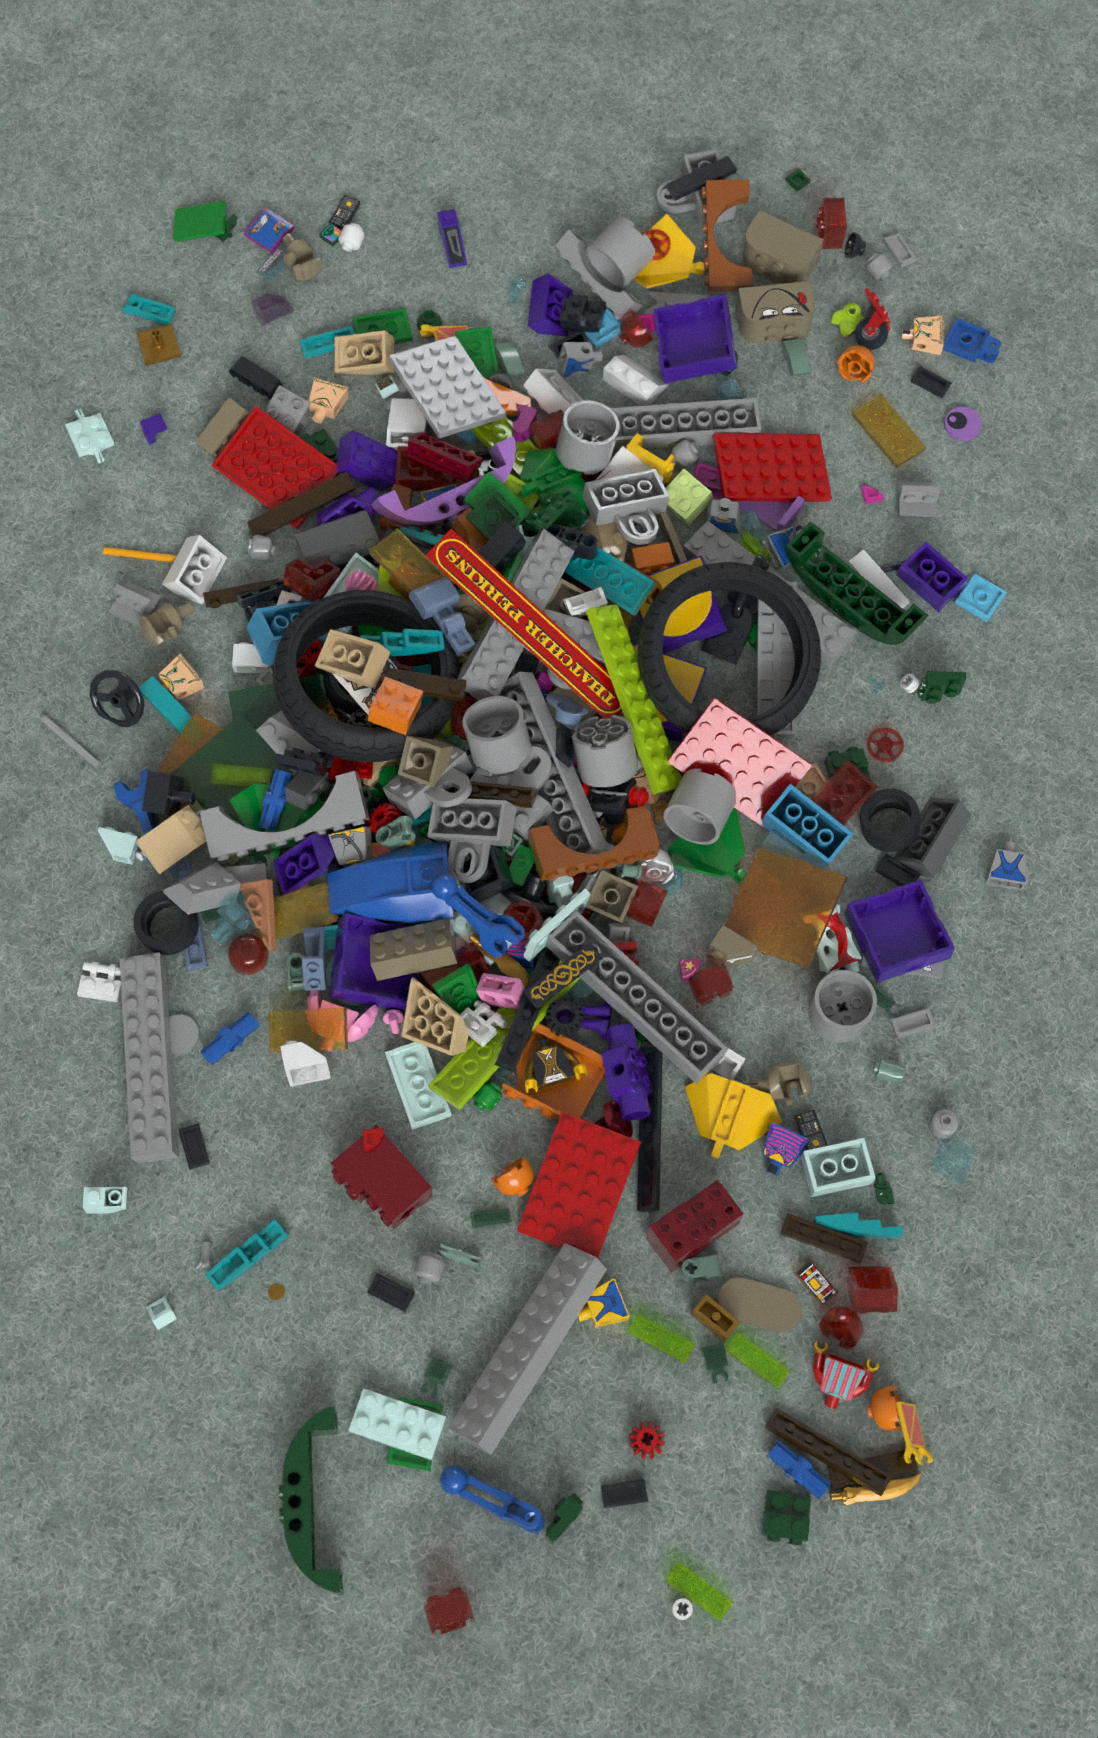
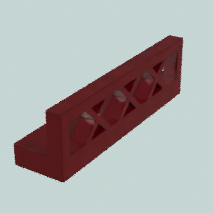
[407,432,482,483]

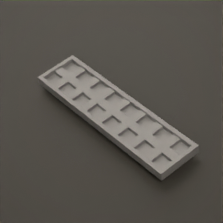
[756,582,797,736]

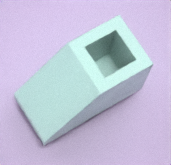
[98,827,139,865]
[83,1187,127,1214]

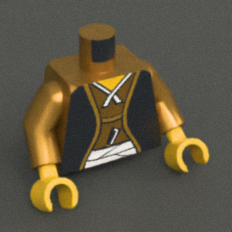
[524,1038,588,1093]

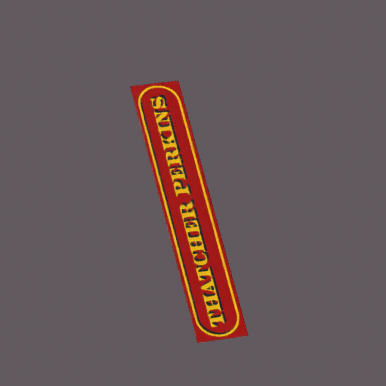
[425,529,622,719]

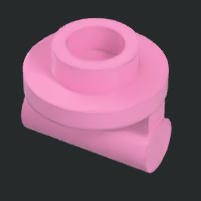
[383,1009,404,1034]

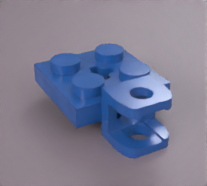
[942,318,1001,363]

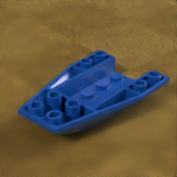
[327,842,454,923]

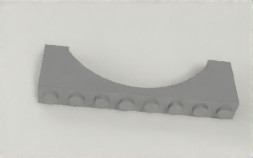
[199,771,370,862]

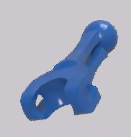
[114,768,157,866]
[431,873,525,958]
[440,1465,545,1534]

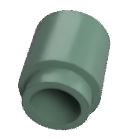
[873,1058,905,1083]

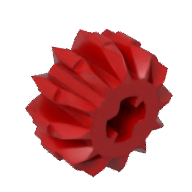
[368,802,401,834]
[628,1421,665,1459]

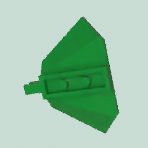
[519,448,588,514]
[229,783,324,861]
[668,808,747,884]

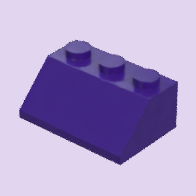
[528,273,573,336]
[273,834,335,898]

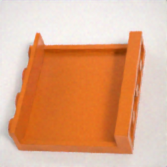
[502,1024,605,1120]

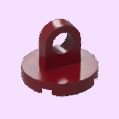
[595,1100,633,1137]

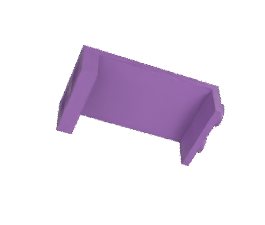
[734,496,805,531]

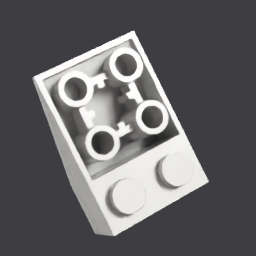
[386,399,428,454]

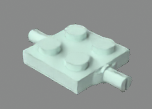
[65,408,114,463]

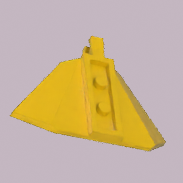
[634,214,705,288]
[685,1073,783,1159]

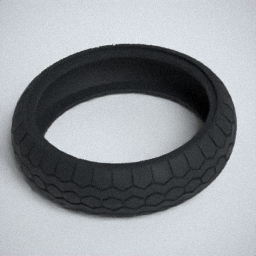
[637,562,821,736]
[273,590,460,762]

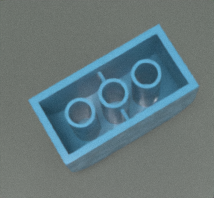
[247,599,339,665]
[762,784,853,871]

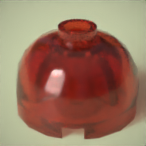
[619,311,653,348]
[502,900,543,943]
[228,934,269,975]
[819,1306,863,1349]

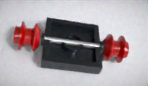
[579,778,649,815]

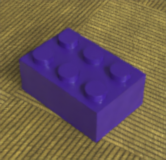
[336,430,398,491]
[897,542,969,612]

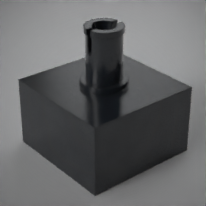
[142,771,196,816]
[463,845,514,903]

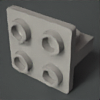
[265,386,310,433]
[898,482,940,517]
[109,582,161,627]

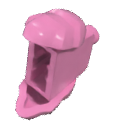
[306,990,379,1052]

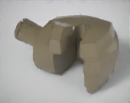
[139,602,194,648]

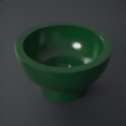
[416,310,443,331]

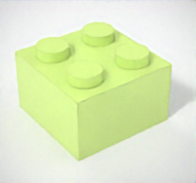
[665,469,714,526]

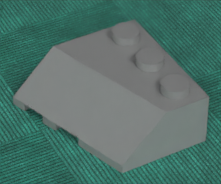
[256,711,326,775]
[163,862,241,914]

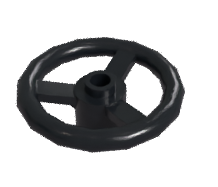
[89,670,145,728]
[500,874,559,914]

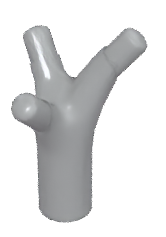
[195,1242,212,1271]

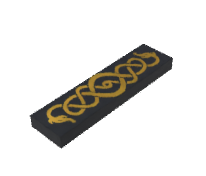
[524,942,603,1009]

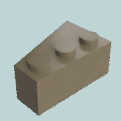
[196,398,249,458]

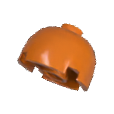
[838,345,875,383]
[491,1157,534,1197]
[867,1386,902,1431]

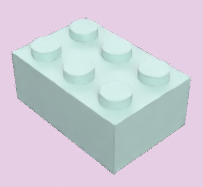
[800,1138,876,1197]

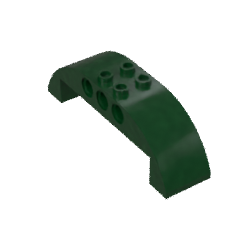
[785,521,929,645]
[279,1407,343,1595]

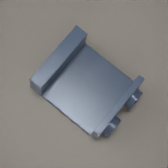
[302,927,327,991]

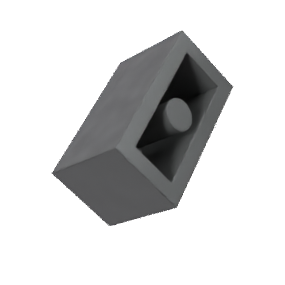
[285,771,330,810]

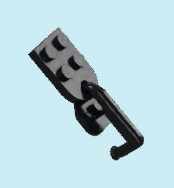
[701,555,770,665]

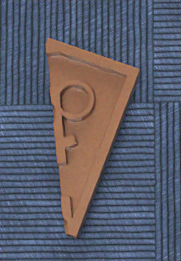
[239,879,277,951]

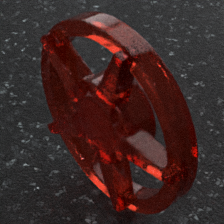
[642,229,671,260]
[867,728,904,762]

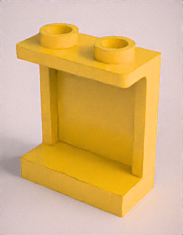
[626,433,675,485]

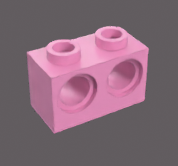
[476,973,525,1009]

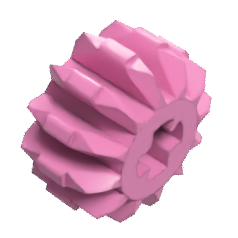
[344,570,379,591]

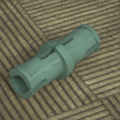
[437,1242,482,1269]

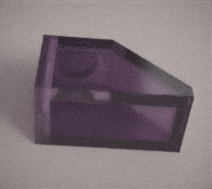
[252,294,294,326]

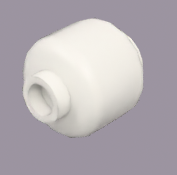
[338,223,365,252]

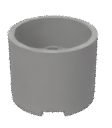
[586,217,655,289]
[556,400,620,474]
[463,696,532,774]
[572,715,638,787]
[664,769,737,845]
[809,970,877,1043]

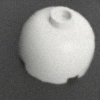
[637,849,674,885]

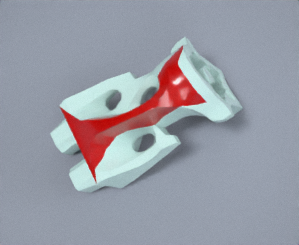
[800,905,862,975]

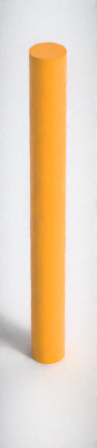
[103,547,177,562]

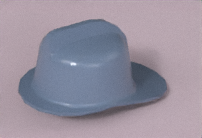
[546,694,588,730]

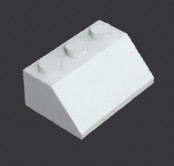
[603,355,668,406]
[523,369,583,424]
[162,535,227,604]
[280,1041,331,1087]

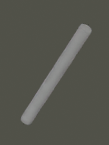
[41,715,101,769]

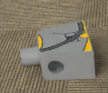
[329,827,372,866]

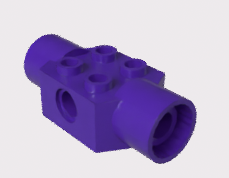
[314,486,379,527]
[602,1024,651,1121]

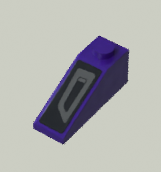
[437,209,467,268]

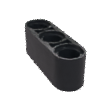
[229,356,282,399]
[546,523,598,560]

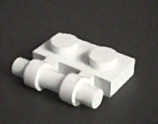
[77,961,121,1002]
[460,1000,508,1047]

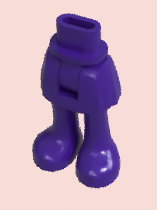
[542,999,612,1040]

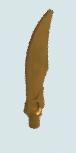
[468,933,530,990]
[830,1473,922,1505]

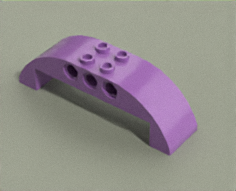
[372,436,516,528]

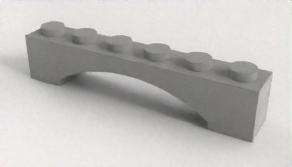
[555,229,642,321]

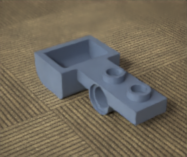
[409,576,476,656]

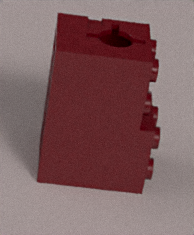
[331,1125,433,1229]
[646,1180,744,1273]

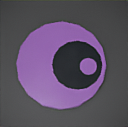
[944,407,981,441]

